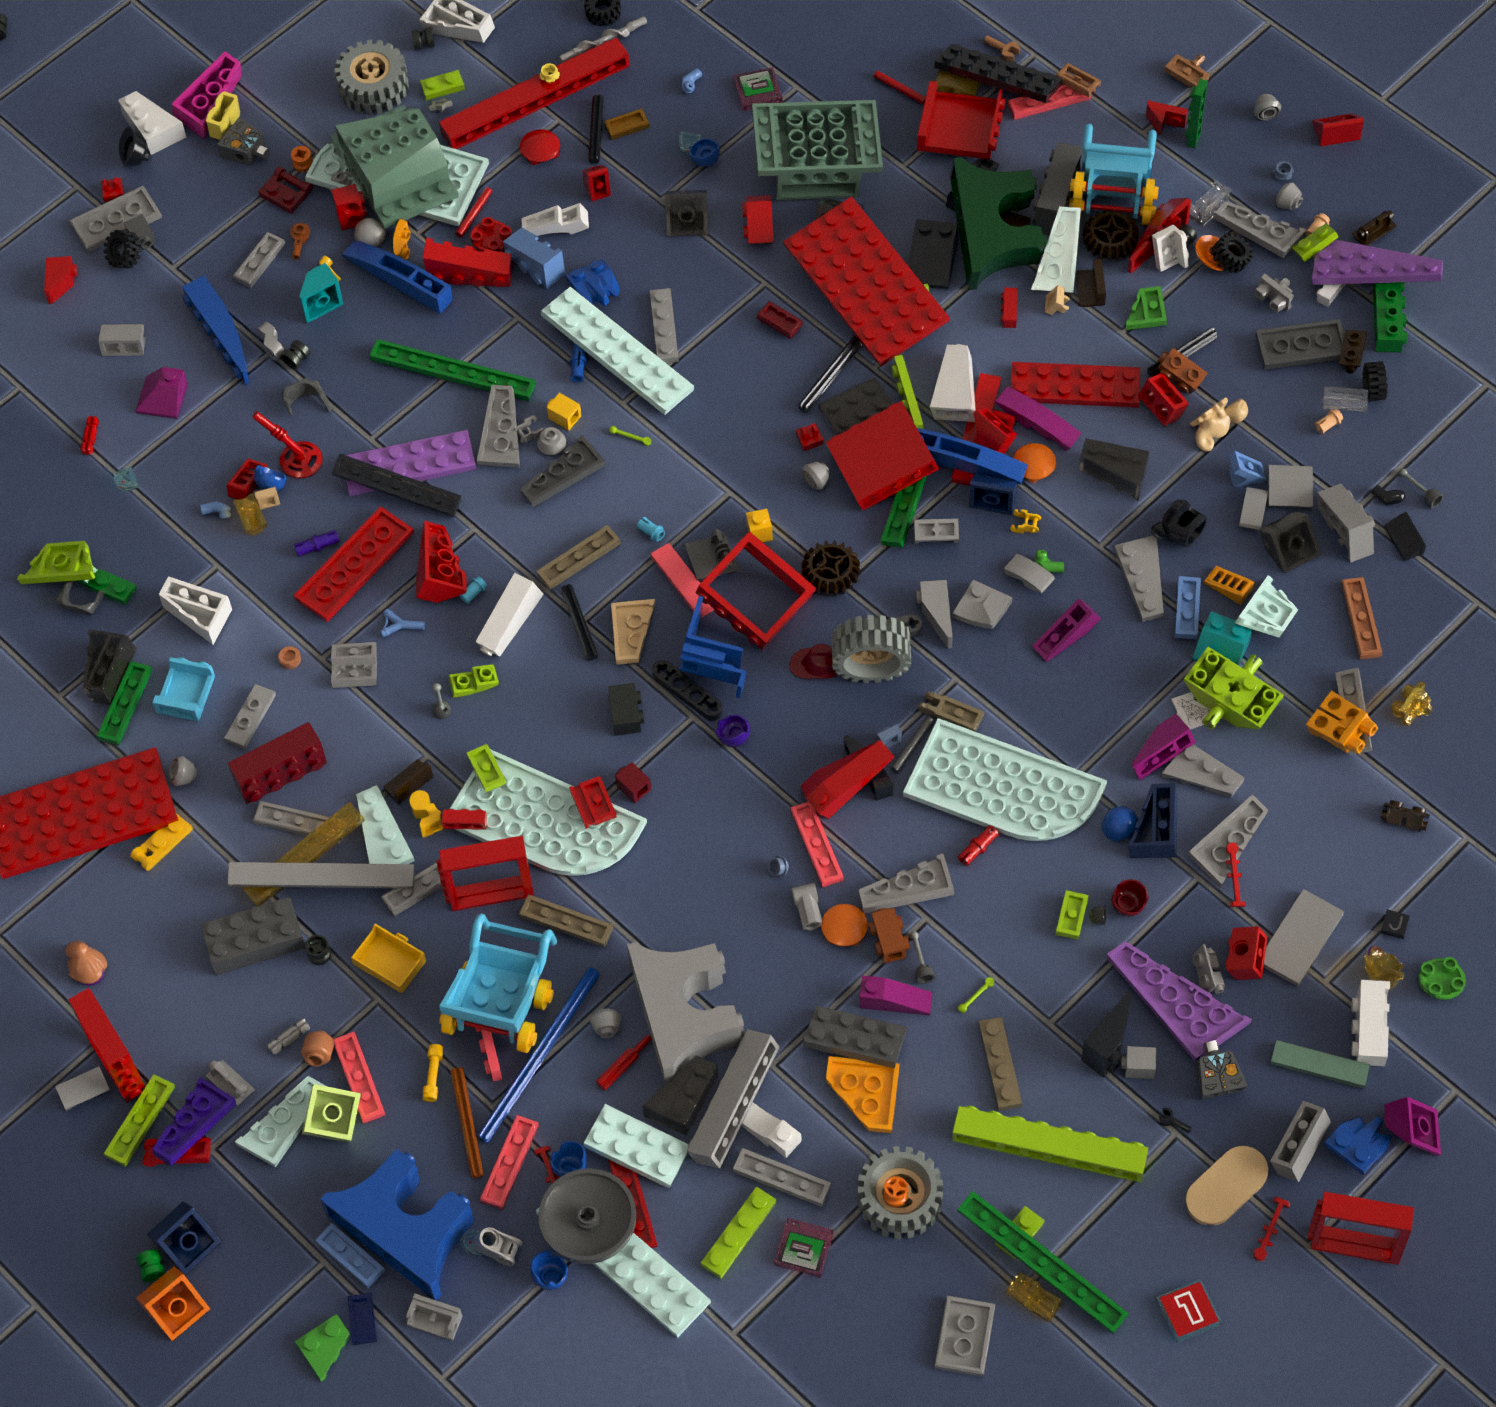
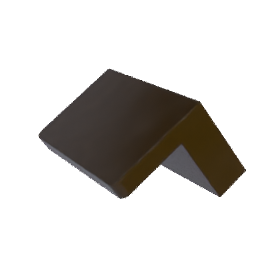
[1076,259,1106,307]
[383,759,433,805]

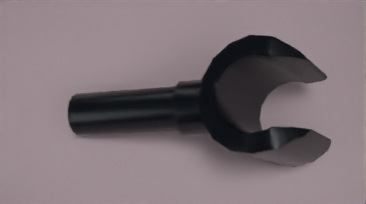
[1159,1108,1192,1133]

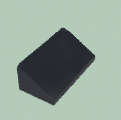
[1384,512,1426,561]

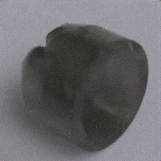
[1089,906,1106,925]

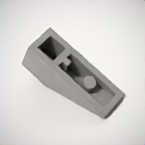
[916,580,952,649]

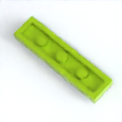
[891,355,923,429]
[104,1074,175,1167]
[701,1187,776,1279]

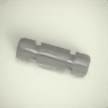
[267,1018,310,1055]

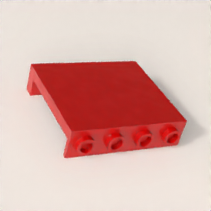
[917,81,1006,159]
[825,401,939,511]

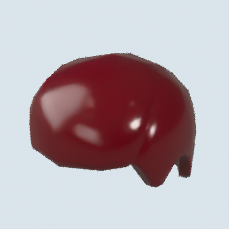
[1111,879,1149,917]

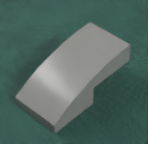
[1239,487,1268,530]
[1004,554,1055,594]

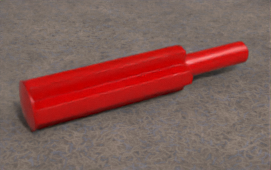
[595,1035,652,1091]

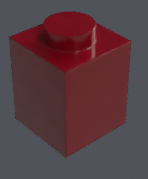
[615,762,651,803]

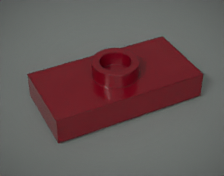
[757,301,803,339]

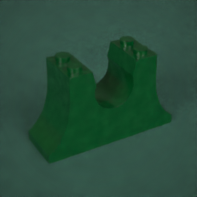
[950,157,1047,290]

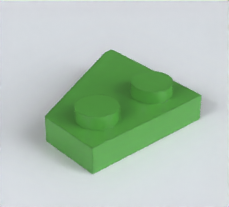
[1126,286,1167,330]
[295,1314,351,1382]

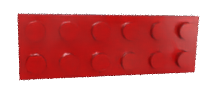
[1011,362,1140,408]
[293,506,414,622]

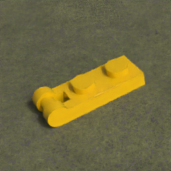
[130,813,193,871]

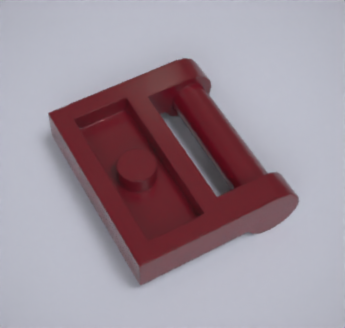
[258,166,313,214]

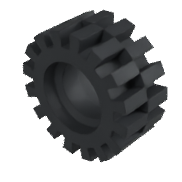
[584,0,621,26]
[103,230,142,269]
[1212,233,1253,273]
[1362,361,1388,401]

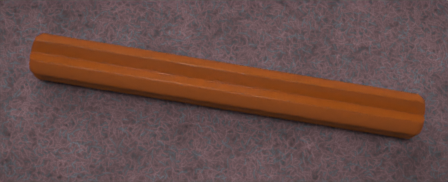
[451,1067,484,1179]

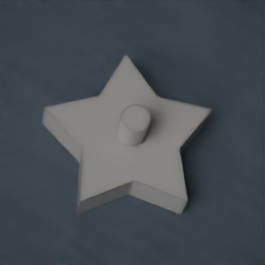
[429,98,453,113]

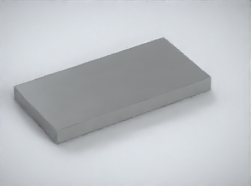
[69,186,162,253]
[1263,889,1344,987]

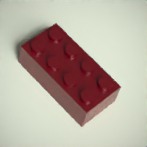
[228,722,327,804]

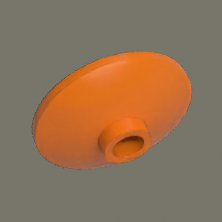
[1195,235,1232,271]

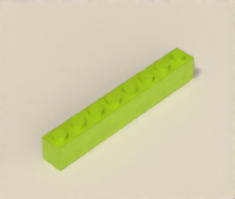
[952,1106,1149,1183]

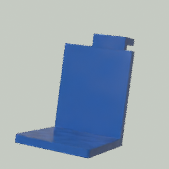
[679,596,747,698]

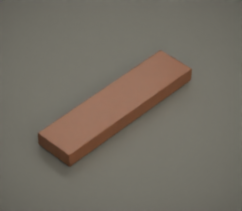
[1341,577,1382,660]

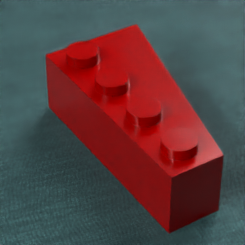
[423,238,513,287]

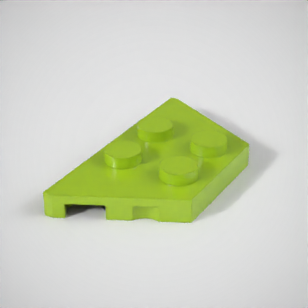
[17,541,95,584]

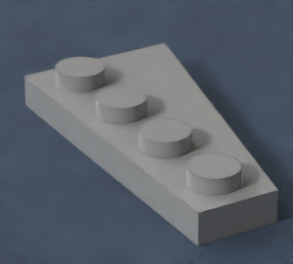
[1213,201,1307,258]
[477,385,520,468]
[1114,536,1164,622]
[1187,794,1269,887]
[858,853,954,913]

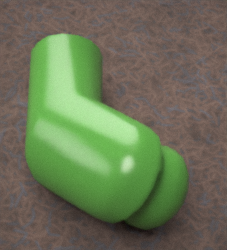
[1034,550,1064,573]

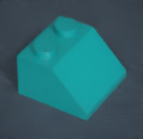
[299,263,343,323]
[1192,611,1253,666]

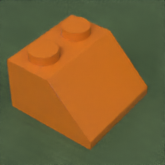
[136,1266,210,1341]

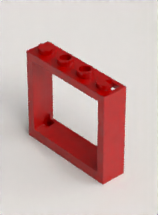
[695,531,816,650]
[436,835,534,912]
[68,988,145,1103]
[1307,1191,1414,1265]

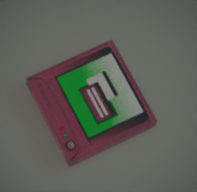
[734,67,783,111]
[774,1218,834,1278]

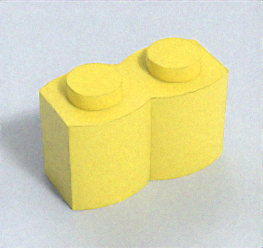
[206,91,240,140]

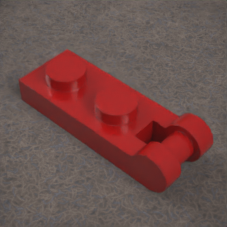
[142,1138,211,1167]

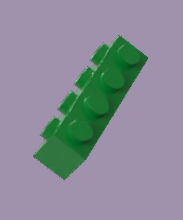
[1373,282,1407,353]

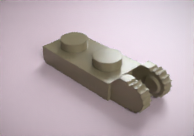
[918,691,984,732]

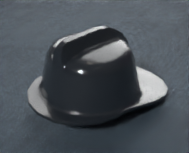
[119,127,149,167]

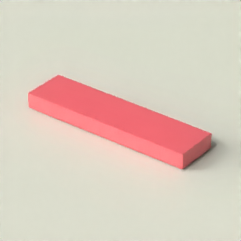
[1007,80,1091,120]
[651,543,714,618]
[790,801,844,888]
[333,1031,385,1124]
[480,1115,539,1210]

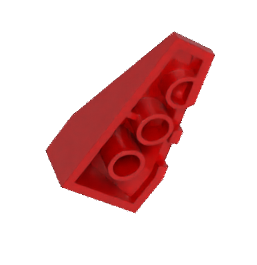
[1128,198,1191,274]
[416,521,467,603]
[801,740,895,819]

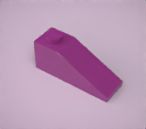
[1032,598,1101,662]
[1131,714,1196,780]
[859,975,932,1015]

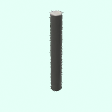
[891,716,934,773]

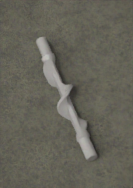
[558,16,647,63]

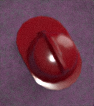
[789,644,838,679]

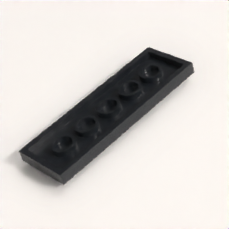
[934,44,1062,103]

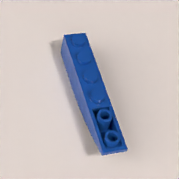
[342,240,453,314]
[182,275,249,385]
[917,428,1028,485]

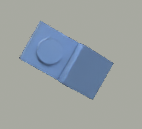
[1228,451,1267,487]

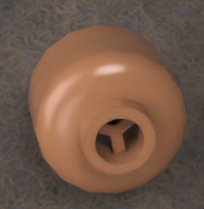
[301,1030,334,1067]

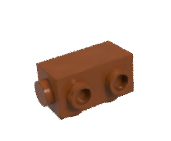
[1156,348,1207,394]
[868,908,910,964]

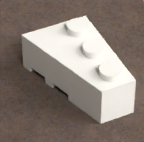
[118,91,186,155]
[159,576,232,645]

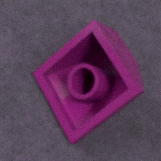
[136,367,188,419]
[1384,1097,1441,1156]

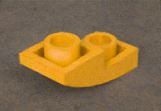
[393,219,411,260]

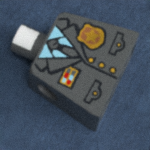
[217,118,270,165]
[1196,1041,1247,1100]

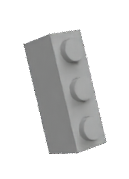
[1271,1101,1331,1182]

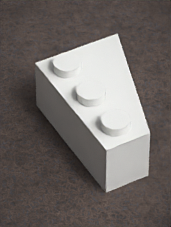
[419,0,495,43]
[1351,980,1390,1066]

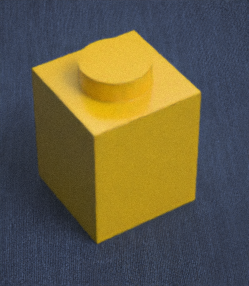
[546,392,581,431]
[746,509,773,542]

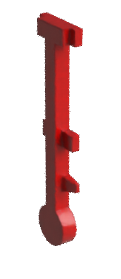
[1226,842,1246,907]
[534,1146,560,1184]
[1254,1197,1291,1261]

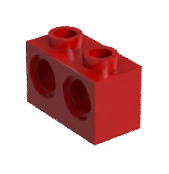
[331,184,368,231]
[1138,373,1189,426]

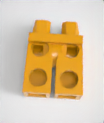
[1306,690,1378,754]

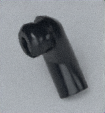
[1371,485,1406,505]

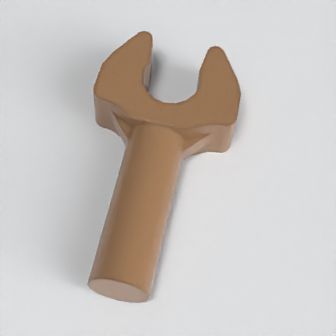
[984,35,1020,62]

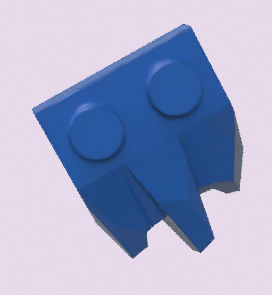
[565,259,620,306]
[1324,1116,1392,1175]

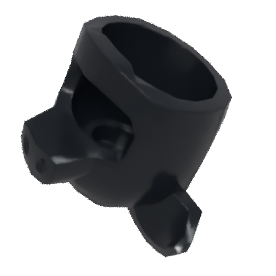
[1151,500,1207,547]

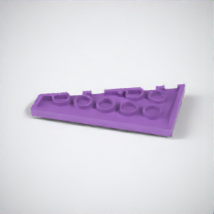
[1312,240,1443,285]
[1106,941,1252,1062]

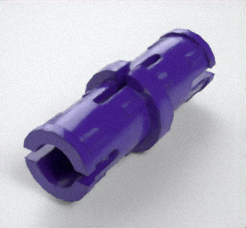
[294,529,340,557]

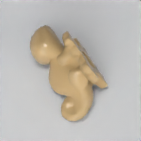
[1190,397,1248,452]

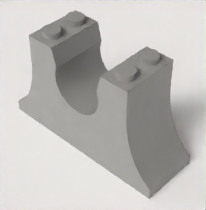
[627,942,745,1089]

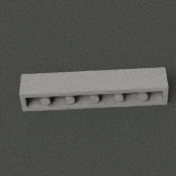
[687,1029,779,1169]

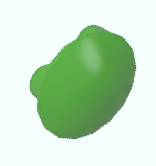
[1418,957,1466,1000]

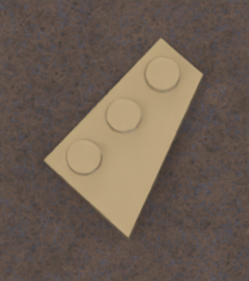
[611,599,655,665]

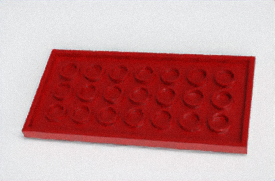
[783,196,950,367]
[0,747,178,879]

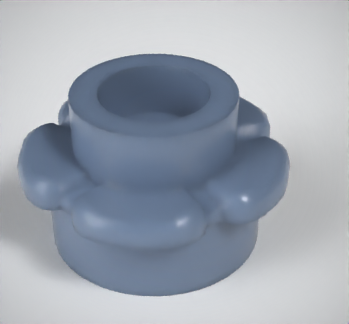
[1273,161,1294,180]
[768,855,789,878]

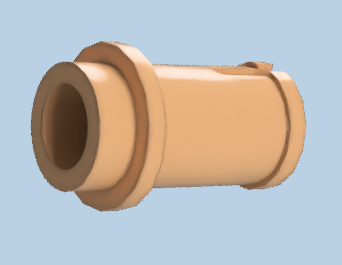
[1305,213,1330,236]
[1314,409,1343,434]

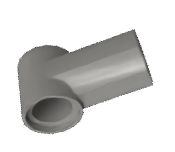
[791,883,822,931]

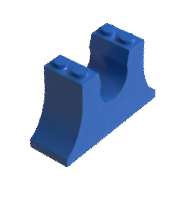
[320,1149,474,1301]

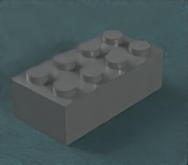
[1033,142,1082,235]
[201,897,305,976]

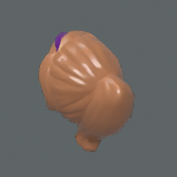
[65,940,107,986]

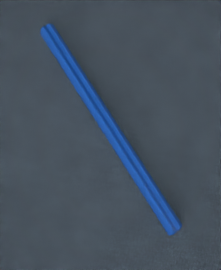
[477,967,599,1143]

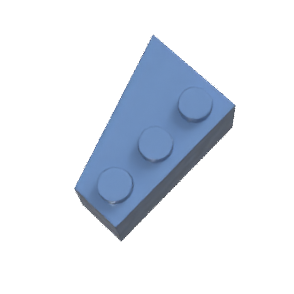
[503,227,565,289]

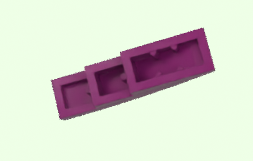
[994,386,1081,451]

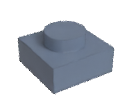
[877,724,902,748]

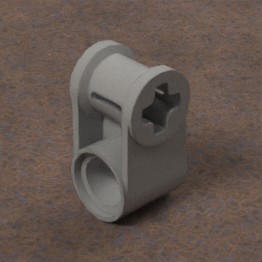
[473,1227,523,1266]

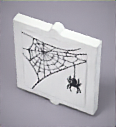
[1171,692,1223,730]

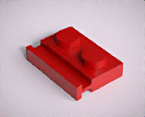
[569,776,617,828]

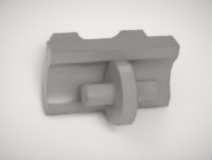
[1254,274,1294,313]

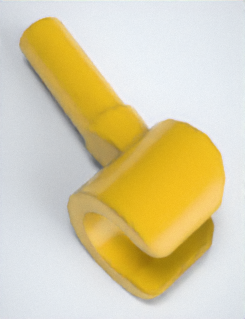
[319,256,341,282]

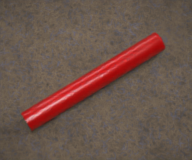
[873,70,926,105]
[455,187,493,238]

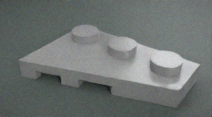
[1161,745,1245,798]

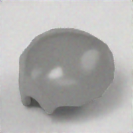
[354,218,386,247]

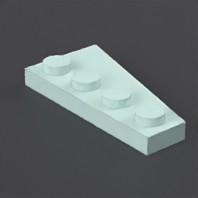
[356,785,415,864]

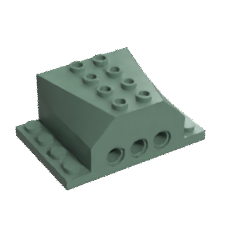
[752,100,883,200]
[330,105,459,229]

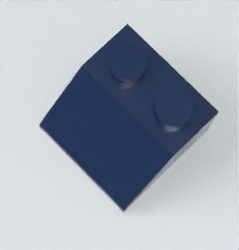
[969,474,1018,515]
[147,1201,221,1275]

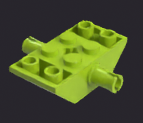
[1183,647,1284,730]

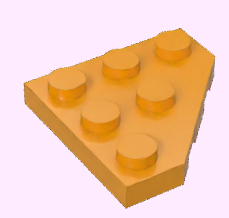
[826,1056,900,1133]

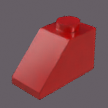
[582,165,611,202]
[44,256,78,304]
[974,408,1018,454]

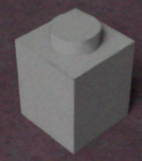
[1121,1046,1156,1079]

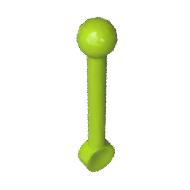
[609,426,651,446]
[958,977,994,1013]

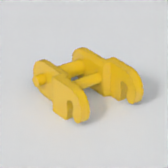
[1010,509,1041,534]

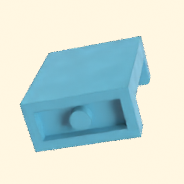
[152,657,215,722]

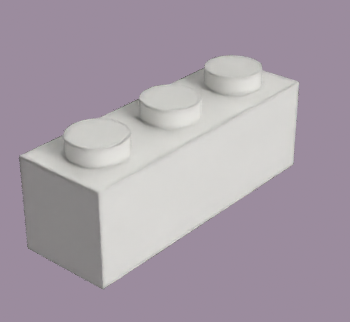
[1316,284,1346,307]

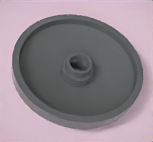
[538,1169,637,1264]

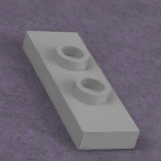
[224,684,276,749]

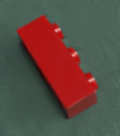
[1000,287,1017,328]
[442,809,487,830]

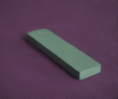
[1270,1040,1370,1089]

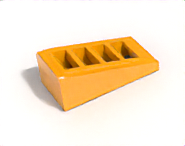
[1204,566,1254,605]

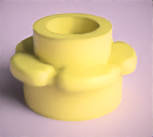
[540,63,560,83]

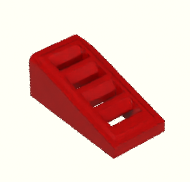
[227,458,267,502]

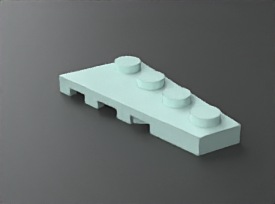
[1031,206,1081,293]
[235,1076,327,1168]

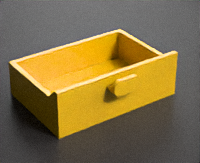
[351,924,426,993]

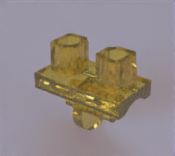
[233,493,268,536]
[1391,681,1433,727]

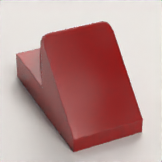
[1146,100,1188,135]

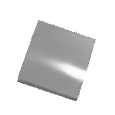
[1268,465,1313,509]
[331,642,377,688]

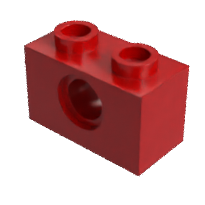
[1225,926,1267,980]

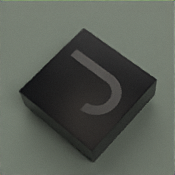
[1381,909,1410,939]

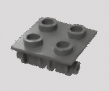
[684,529,739,580]

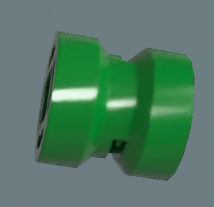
[136,1249,165,1283]

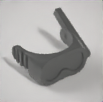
[282,378,333,416]
[56,581,104,615]

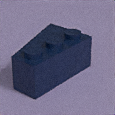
[1128,783,1177,858]

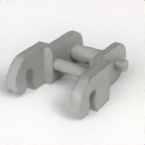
[517,415,544,443]

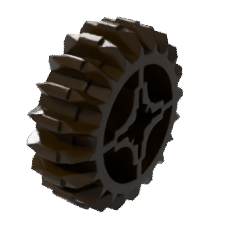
[1082,209,1139,262]
[801,540,860,597]

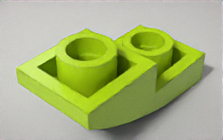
[448,664,499,698]

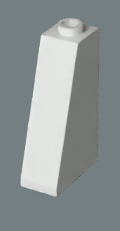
[930,344,976,422]
[476,573,543,657]

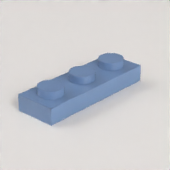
[1175,576,1201,640]
[315,1223,385,1289]

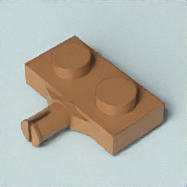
[1164,54,1210,88]

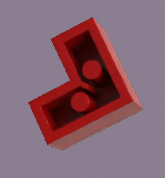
[742,195,773,244]

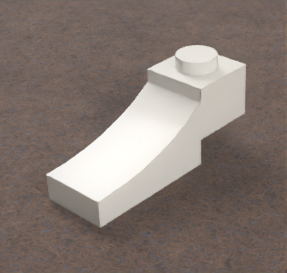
[522,203,589,236]
[741,1102,802,1158]

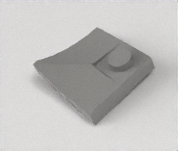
[953,580,1013,629]

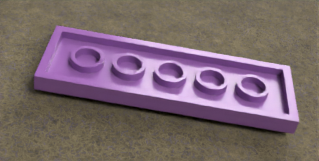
[346,430,476,496]

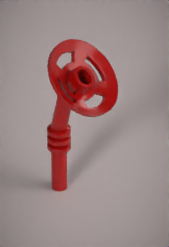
[252,411,323,479]

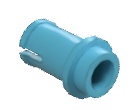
[637,517,665,542]
[459,576,487,604]

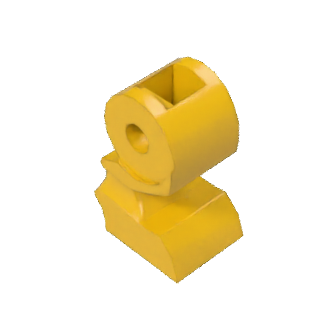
[410,790,443,838]

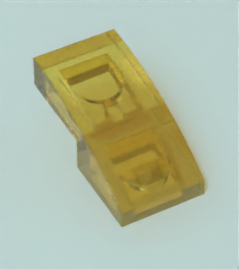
[935,70,980,96]
[1006,1272,1063,1323]

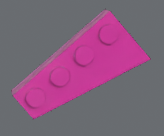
[172,51,242,139]

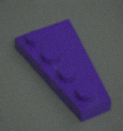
[152,1077,236,1166]

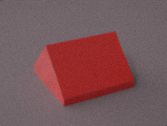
[1312,113,1364,147]

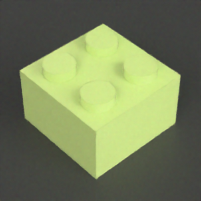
[302,1084,361,1143]

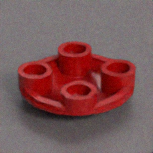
[520,129,560,165]
[470,217,511,252]

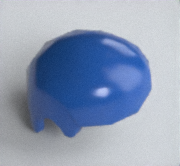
[689,138,720,167]
[254,465,287,491]
[1102,806,1139,842]
[550,1141,587,1177]
[530,1251,568,1290]

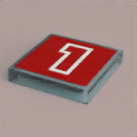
[1156,1279,1222,1343]

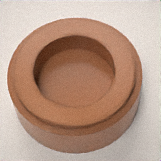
[278,646,301,669]

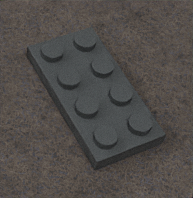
[1255,319,1344,370]
[803,1005,907,1068]

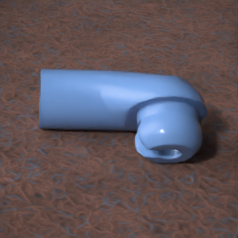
[681,68,702,93]
[200,501,231,519]

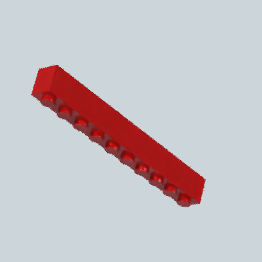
[439,37,630,149]

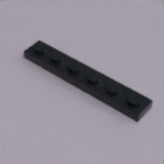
[332,453,462,517]

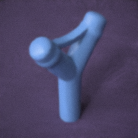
[380,609,425,637]

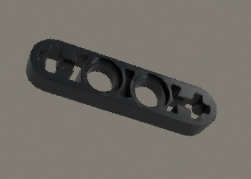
[652,660,723,721]

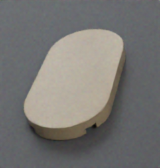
[1186,1146,1268,1226]

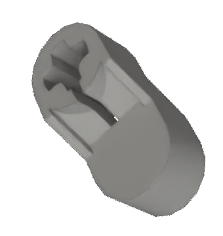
[256,321,285,361]

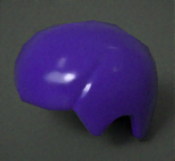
[715,714,750,747]

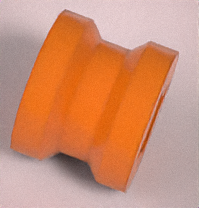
[291,146,313,172]
[883,1176,908,1207]

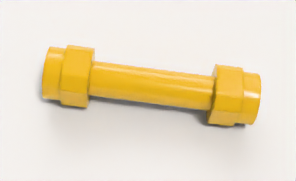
[422,1044,443,1102]

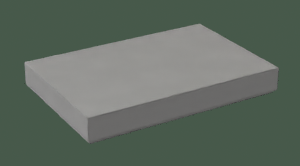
[935,1296,995,1377]

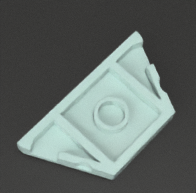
[1235,575,1298,637]

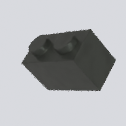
[608,683,644,736]

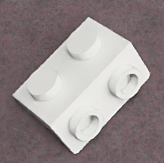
[1152,225,1189,272]

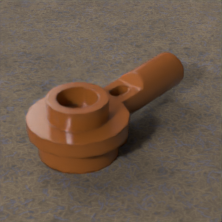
[290,223,311,260]

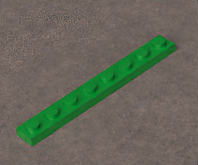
[370,339,536,402]
[957,1191,1129,1334]

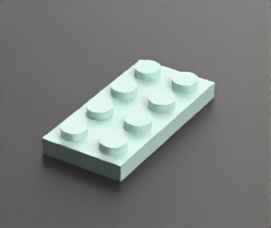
[583,1104,689,1188]

